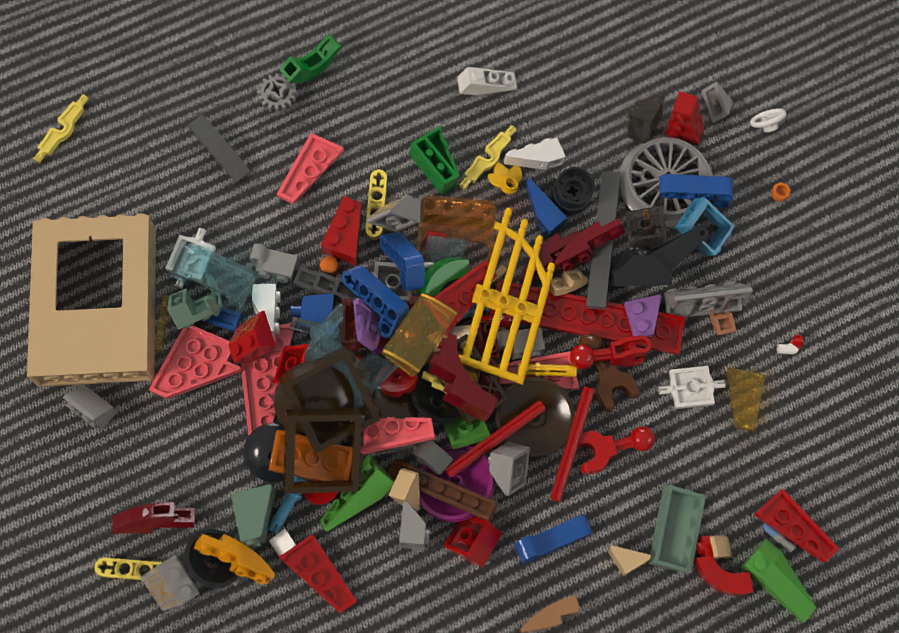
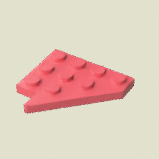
[149,326,243,399]

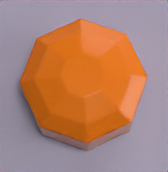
[771,182,791,202]
[320,256,339,276]

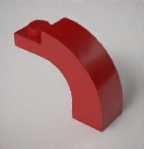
[694,535,753,596]

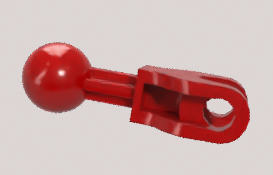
[570,335,652,369]
[578,426,655,475]

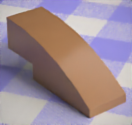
[520,595,580,633]

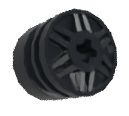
[551,167,595,215]

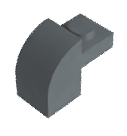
[413,440,453,475]

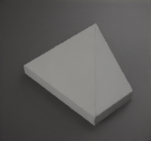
[702,82,733,123]

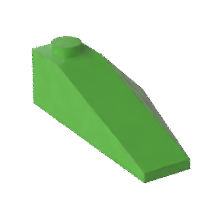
[320,455,394,531]
[740,538,817,623]

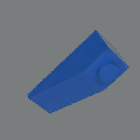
[526,178,567,238]

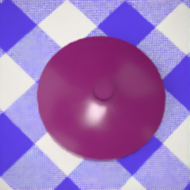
[419,445,495,522]

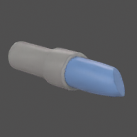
[763,522,796,552]

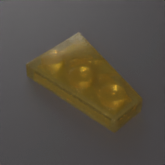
[726,367,765,432]

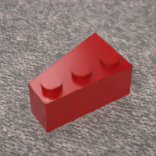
[664,91,705,146]
[321,196,362,266]

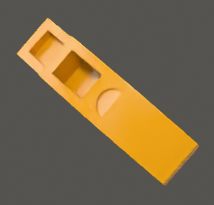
[194,534,275,584]

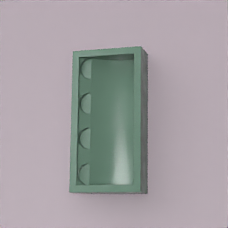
[648,485,706,574]

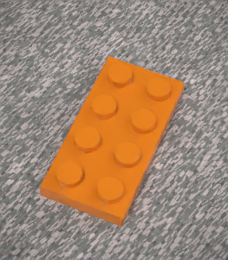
[269,430,352,481]

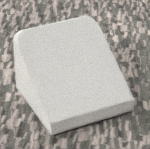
[269,529,296,556]

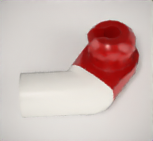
[777,335,804,354]

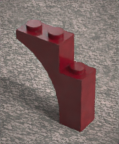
[429,333,498,422]

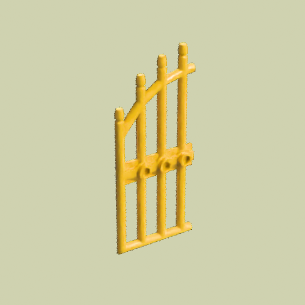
[459,208,555,385]

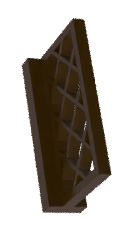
[426,334,509,426]

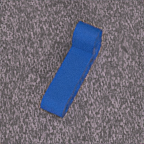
[659,174,733,208]
[380,232,425,292]
[342,265,410,338]
[514,514,593,565]

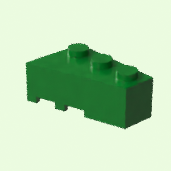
[409,126,459,195]

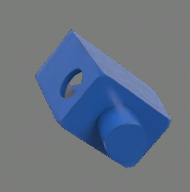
[290,294,335,334]

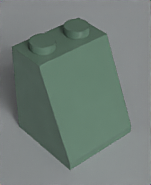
[231,484,276,549]

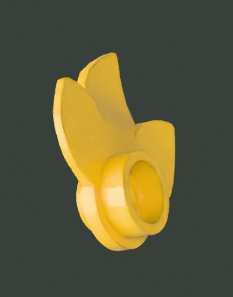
[488,162,522,194]

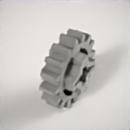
[257,73,297,113]

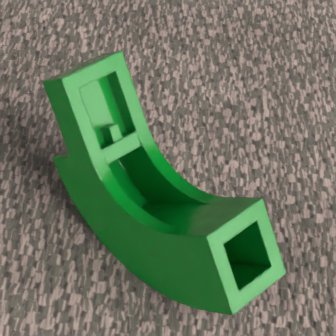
[279,34,343,83]
[417,257,469,317]

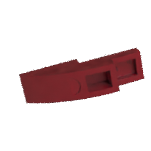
[554,218,626,273]
[519,230,579,285]
[474,320,501,399]
[112,502,195,534]

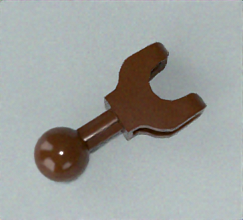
[579,333,639,412]

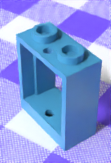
[675,197,735,256]

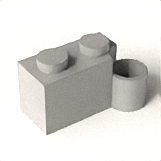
[249,244,299,284]
[496,327,545,361]

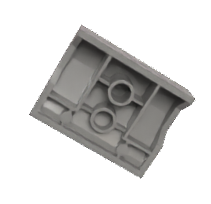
[662,282,753,318]

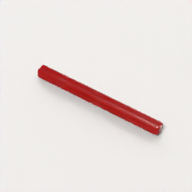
[550,387,595,502]
[445,401,545,477]

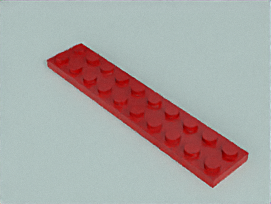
[490,280,685,355]

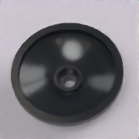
[411,374,462,424]
[243,423,285,482]
[184,529,239,589]

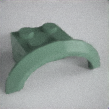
[168,273,223,330]

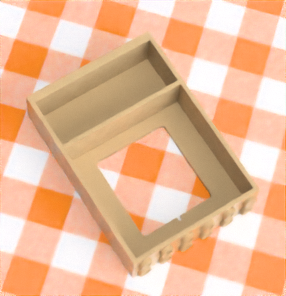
[27,213,156,387]

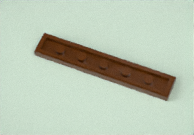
[388,459,499,522]

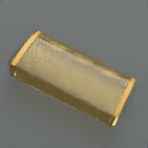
[381,293,458,377]

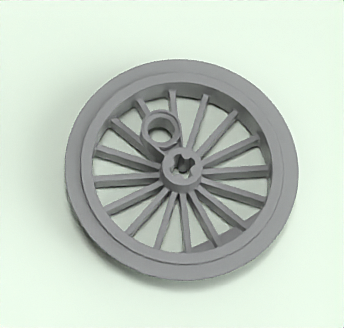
[619,138,713,227]

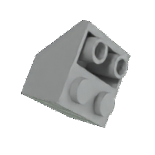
[63,384,118,430]

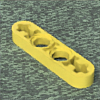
[365,170,387,240]
[95,558,163,580]

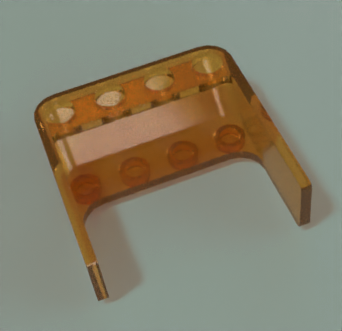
[416,195,496,263]

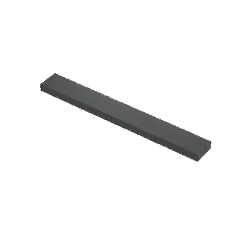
[586,171,621,310]

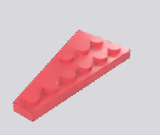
[241,323,295,436]

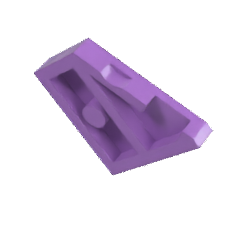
[624,295,661,337]
[353,298,381,351]

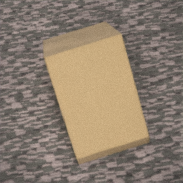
[389,468,420,511]
[608,545,651,576]

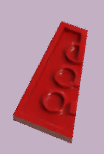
[424,260,497,336]
[754,488,840,563]
[279,534,357,614]

